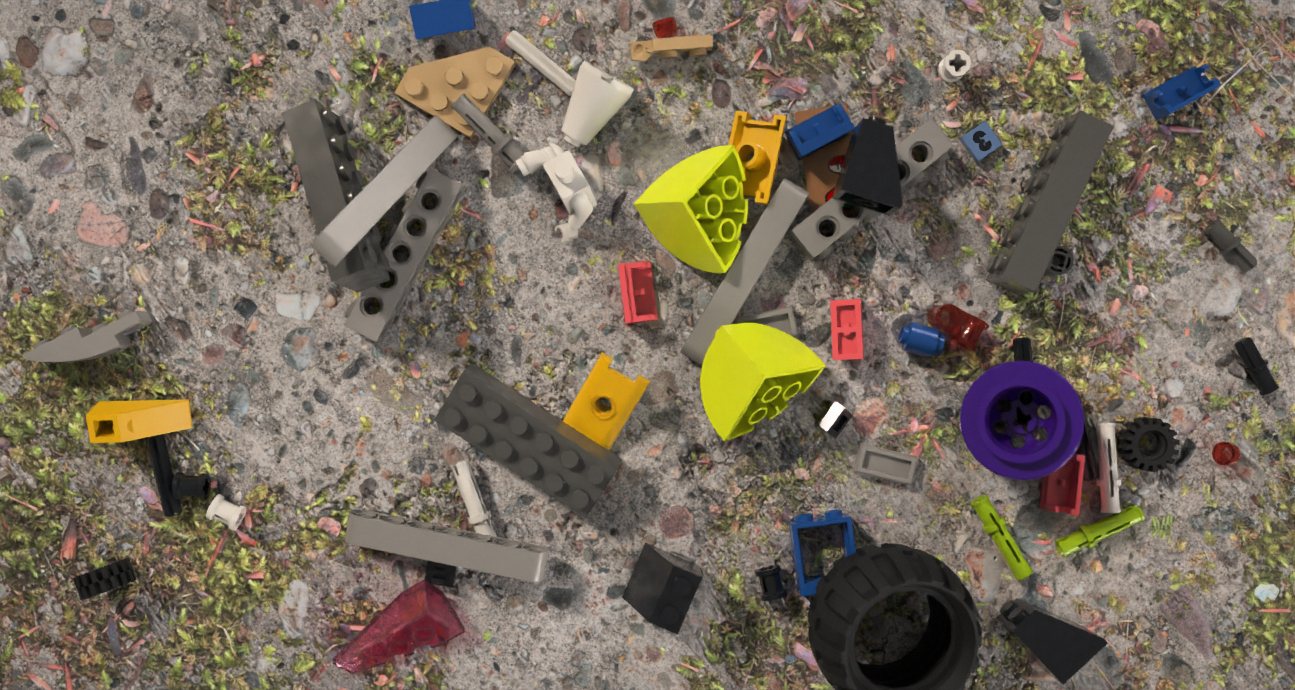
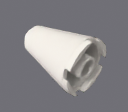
[561,60,634,147]

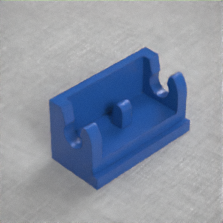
[409,0,476,40]
[1142,64,1222,120]
[784,104,855,161]

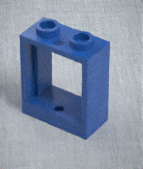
[788,509,856,596]

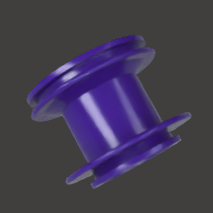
[960,361,1084,480]

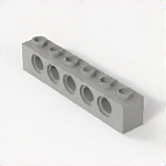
[788,119,953,260]
[344,167,466,343]

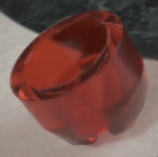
[652,17,677,38]
[1212,442,1241,466]

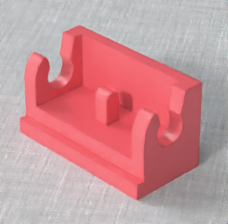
[618,261,658,324]
[830,299,864,360]
[1039,453,1085,516]

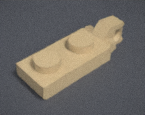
[630,34,713,62]

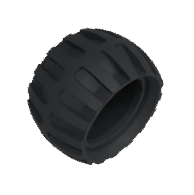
[808,543,982,690]

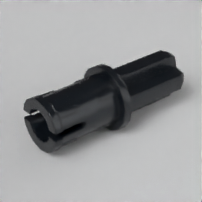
[1234,337,1279,395]

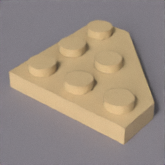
[394,46,516,139]

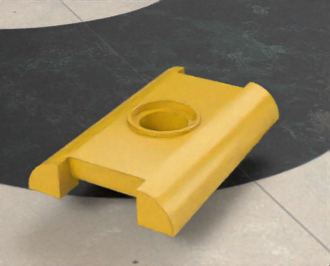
[728,111,787,205]
[562,352,651,451]

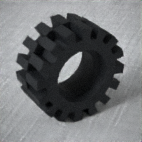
[1117,417,1180,472]
[73,557,137,601]

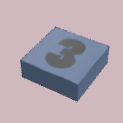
[959,121,1003,163]

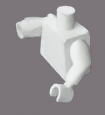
[516,143,598,242]

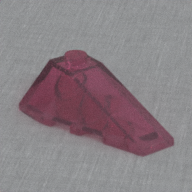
[333,579,465,674]

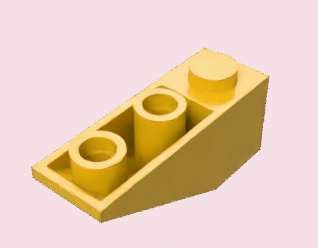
[86,399,193,443]

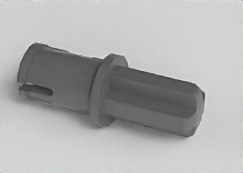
[1203,219,1257,272]

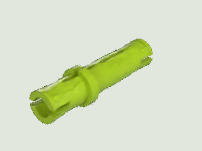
[970,494,1033,580]
[1054,503,1145,558]

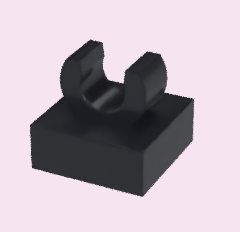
[813,400,853,439]
[424,561,458,588]

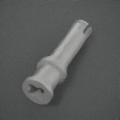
[451,93,524,173]

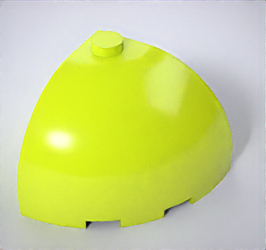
[634,145,748,273]
[700,323,826,441]

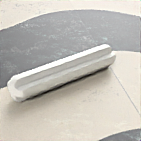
[505,30,576,96]

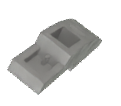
[23,309,153,362]

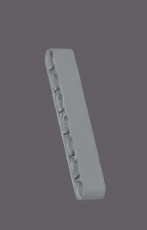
[310,115,458,267]
[680,178,809,365]
[345,509,548,582]

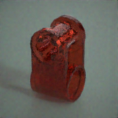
[928,304,989,352]

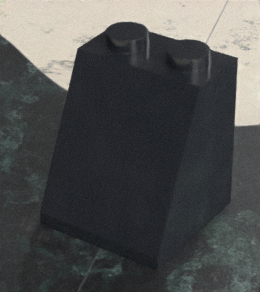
[832,116,903,216]
[622,542,702,635]
[996,598,1108,685]

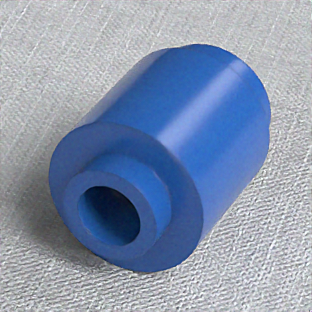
[898,322,945,358]

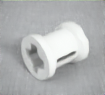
[938,50,971,83]
[206,494,247,531]

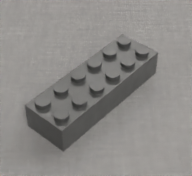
[282,99,390,292]
[986,111,1114,295]
[434,364,622,518]

